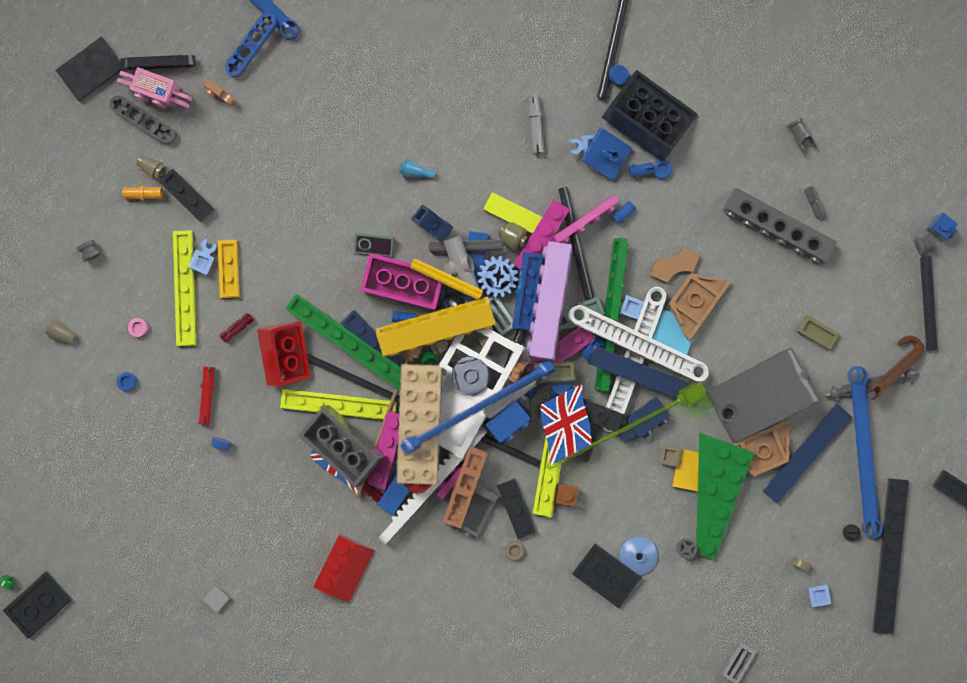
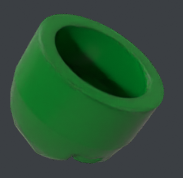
[420,350,437,366]
[0,574,15,590]

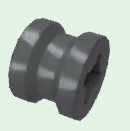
[914,233,937,256]
[77,240,101,262]
[677,538,697,559]

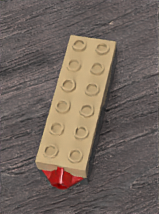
[397,365,443,493]

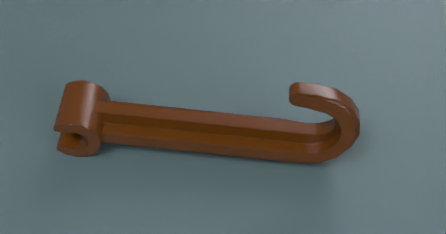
[866,335,924,400]

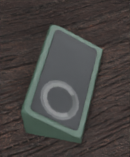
[354,233,394,257]

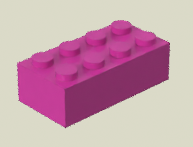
[360,253,443,311]

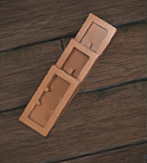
[443,446,488,529]

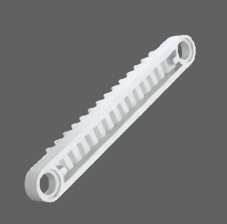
[602,287,666,432]
[568,305,709,381]
[378,426,488,544]

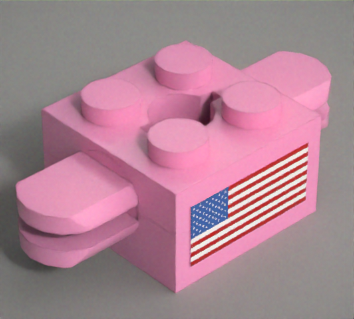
[117,67,192,109]

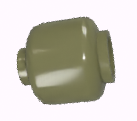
[498,222,528,250]

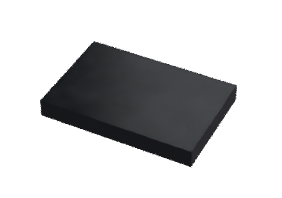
[55,36,122,102]
[572,543,642,608]
[2,571,73,639]

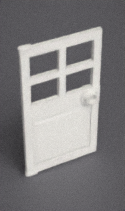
[439,328,526,460]

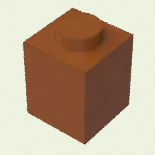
[555,483,578,506]

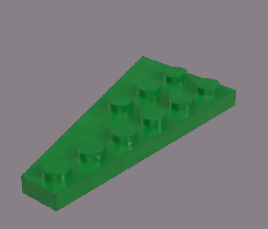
[696,432,754,560]

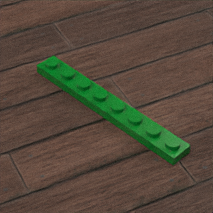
[594,238,629,391]
[285,293,402,391]

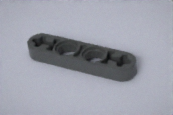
[109,95,176,144]

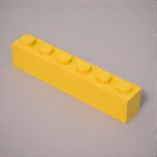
[376,297,495,356]

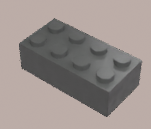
[298,405,385,488]

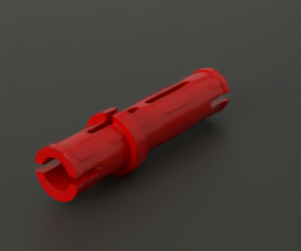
[198,366,215,425]

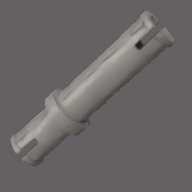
[527,95,545,154]

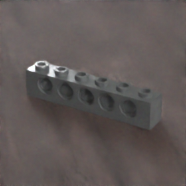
[723,188,837,264]

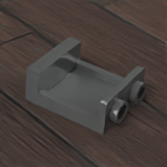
[445,484,499,538]

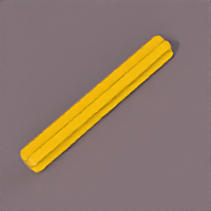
[411,259,483,300]

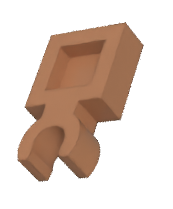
[203,79,236,106]
[508,359,531,382]

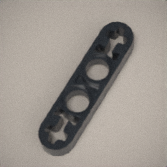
[120,55,196,70]

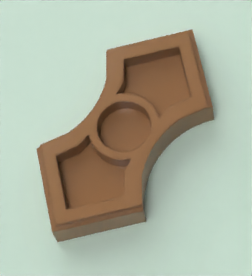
[650,248,700,283]

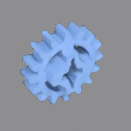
[476,256,518,298]

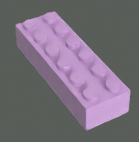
[527,241,573,363]

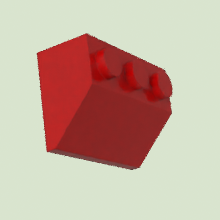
[257,321,311,386]
[313,533,375,602]

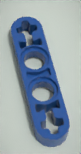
[225,13,278,77]

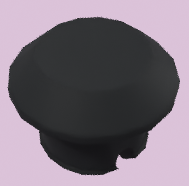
[843,524,860,541]

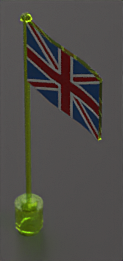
[540,382,707,471]

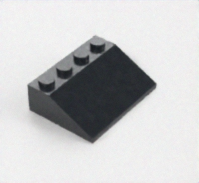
[601,70,698,162]

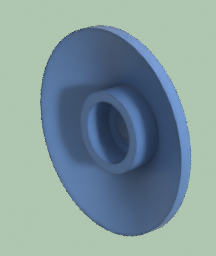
[620,536,658,575]

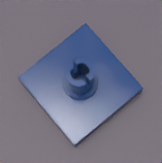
[580,128,632,180]

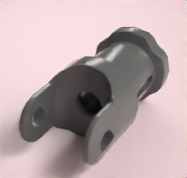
[787,117,817,154]

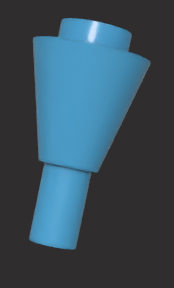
[399,159,435,179]

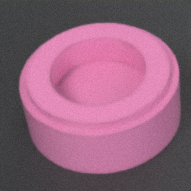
[128,318,148,337]

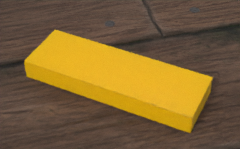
[218,240,240,298]

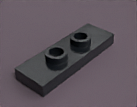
[583,398,624,432]

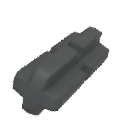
[804,186,826,218]

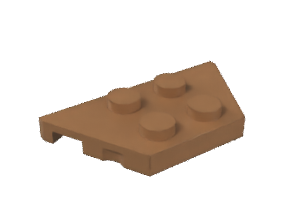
[668,273,731,341]
[731,419,791,476]

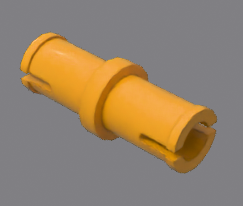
[122,185,163,201]

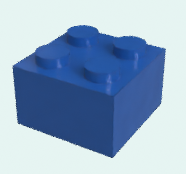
[485,400,530,444]

